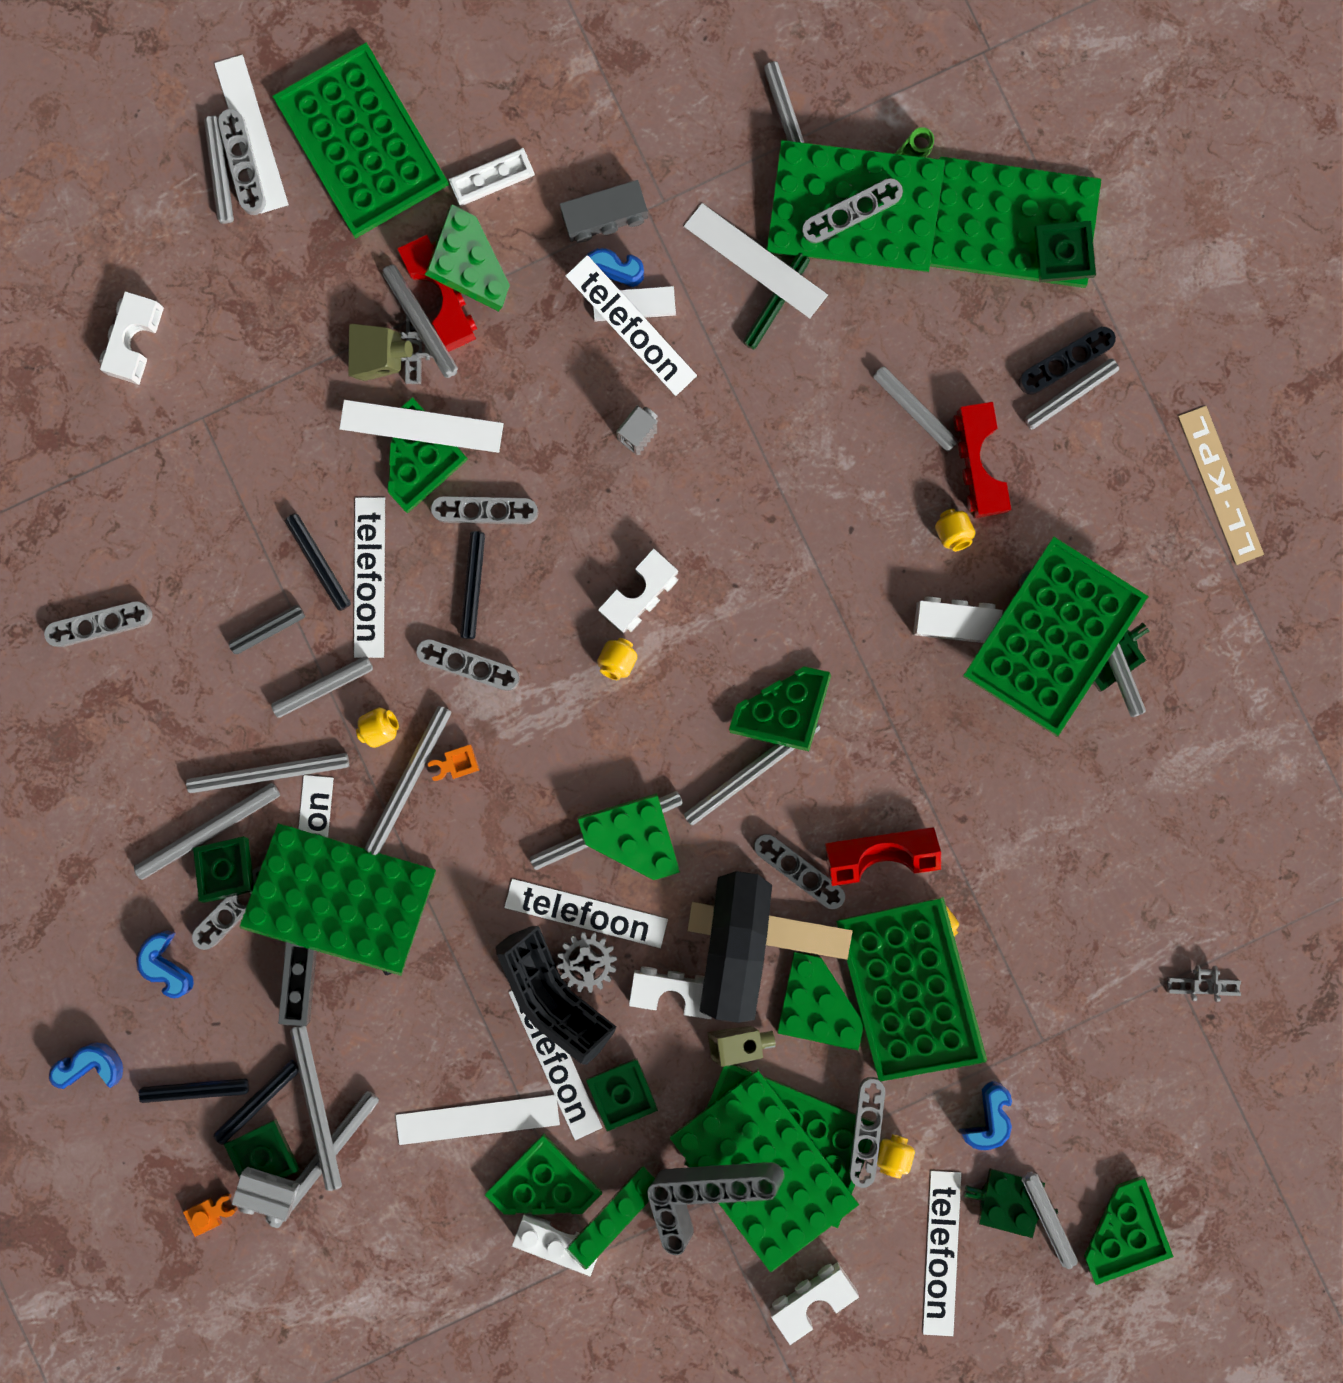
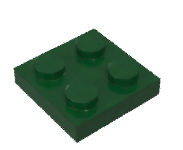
[1034,221,1096,283]
[193,836,254,903]
[586,1058,658,1132]
[224,1119,299,1179]

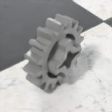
[557,932,617,993]

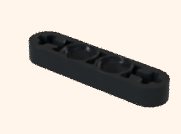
[1019,327,1116,395]

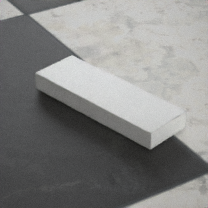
[449,148,535,206]
[593,286,676,321]

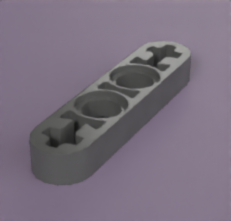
[754,834,845,909]

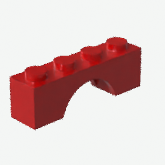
[397,235,477,352]
[954,402,1011,518]
[825,827,941,886]

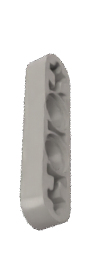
[218,109,266,215]
[803,179,903,243]
[431,497,539,524]
[44,602,152,647]
[416,639,520,691]
[192,866,262,950]
[849,1077,885,1188]

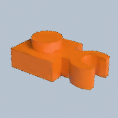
[428,744,480,781]
[183,1194,238,1237]

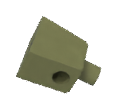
[348,324,413,381]
[707,1026,776,1067]

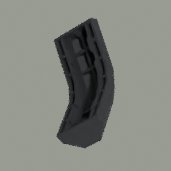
[699,871,772,1023]
[495,926,617,1065]

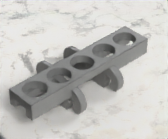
[400,314,433,384]
[1167,965,1241,1002]

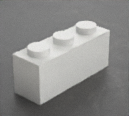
[913,597,1003,643]

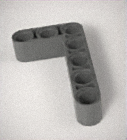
[647,1162,784,1256]

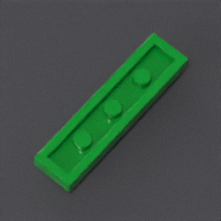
[565,1166,655,1270]

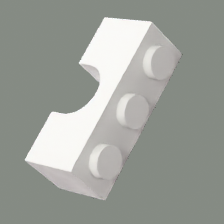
[100,292,164,385]
[599,549,678,634]
[629,966,712,1019]
[512,1213,597,1276]
[770,1262,859,1345]

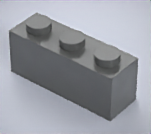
[560,180,648,243]
[278,942,317,1026]

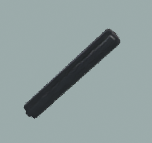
[285,513,351,611]
[460,531,485,639]
[213,1060,299,1145]
[138,1078,249,1103]

